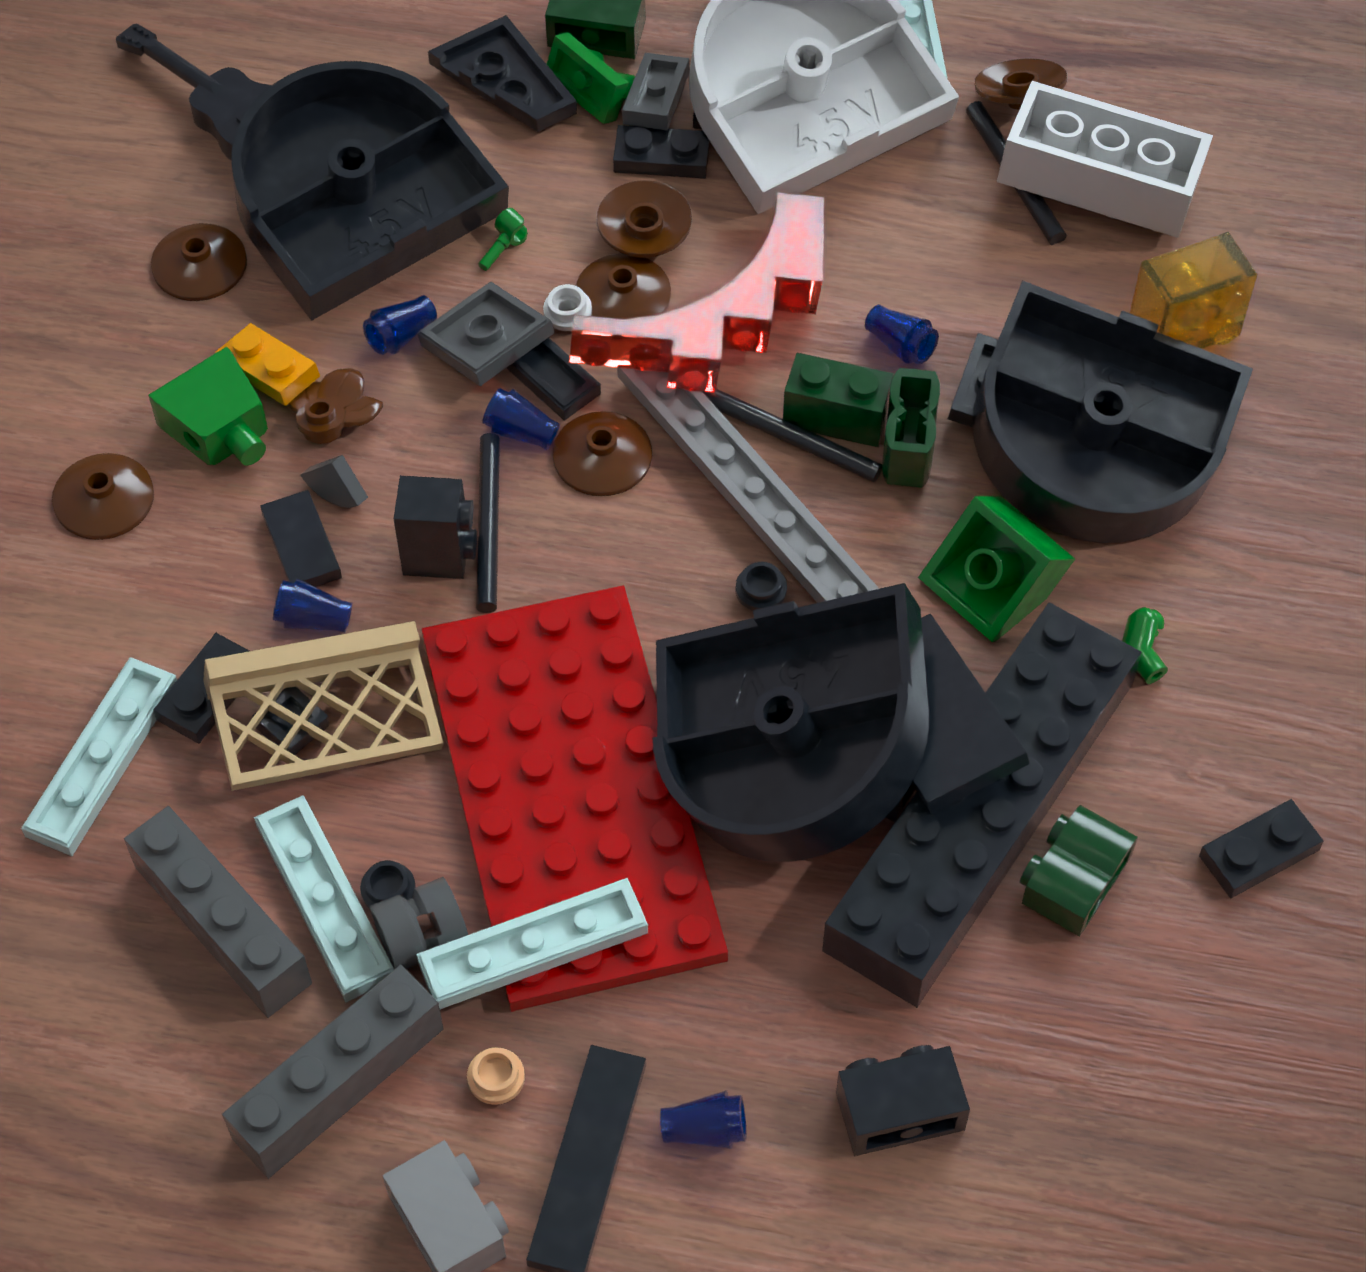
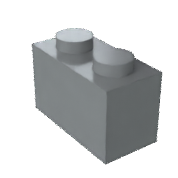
[382,1140,509,1272]

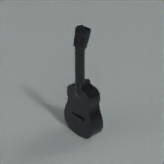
[116,23,271,161]

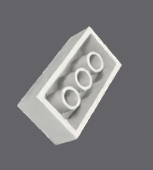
[997,81,1213,238]

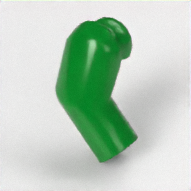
[1122,607,1168,684]

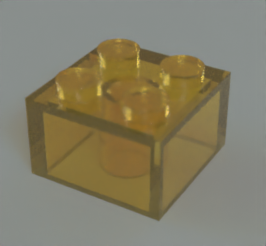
[1130,232,1258,349]

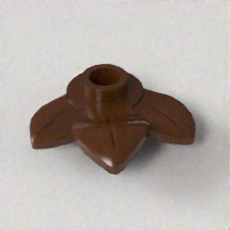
[288,368,383,444]

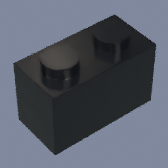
[393,475,477,579]
[836,1045,970,1157]

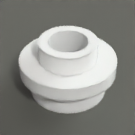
[543,284,592,331]

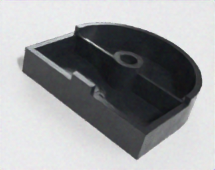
[231,61,509,321]
[973,280,1253,543]
[652,583,929,862]

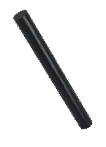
[966,101,1067,245]
[702,384,882,483]
[476,433,500,613]

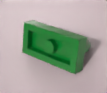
[546,32,635,124]

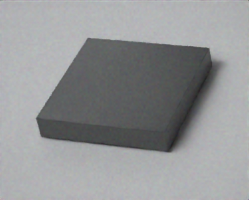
[417,282,554,386]

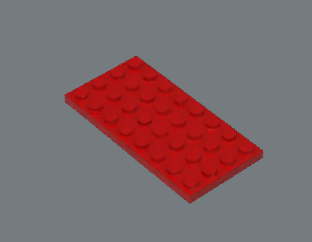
[421,585,728,1012]

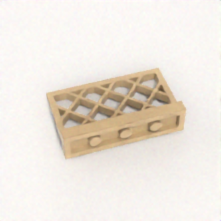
[203,621,444,791]

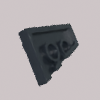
[428,15,577,132]

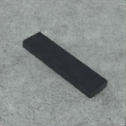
[526,1045,646,1272]

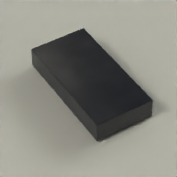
[507,337,601,421]
[260,490,342,594]

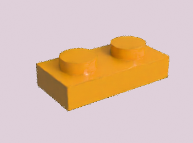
[215,323,320,406]

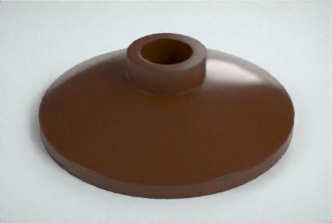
[975,59,1067,110]
[597,180,692,258]
[151,223,247,301]
[576,253,671,332]
[553,411,652,496]
[52,453,154,540]

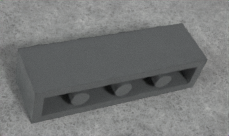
[124,805,312,1018]
[222,964,444,1179]

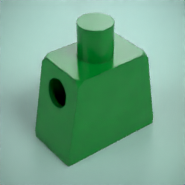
[148,347,268,466]

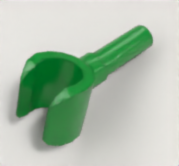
[478,208,528,271]

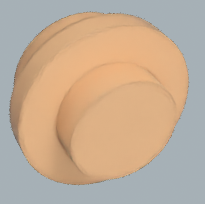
[467,1047,525,1105]

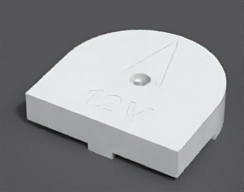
[689,0,959,214]

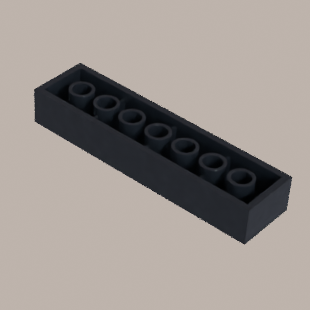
[822,602,1142,1008]

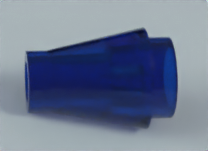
[363,295,437,355]
[865,304,939,365]
[482,388,560,450]
[273,578,353,633]
[660,1090,747,1149]

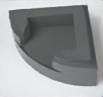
[300,455,368,508]

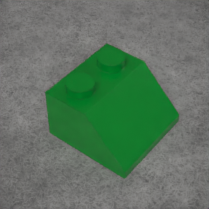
[918,496,1075,642]

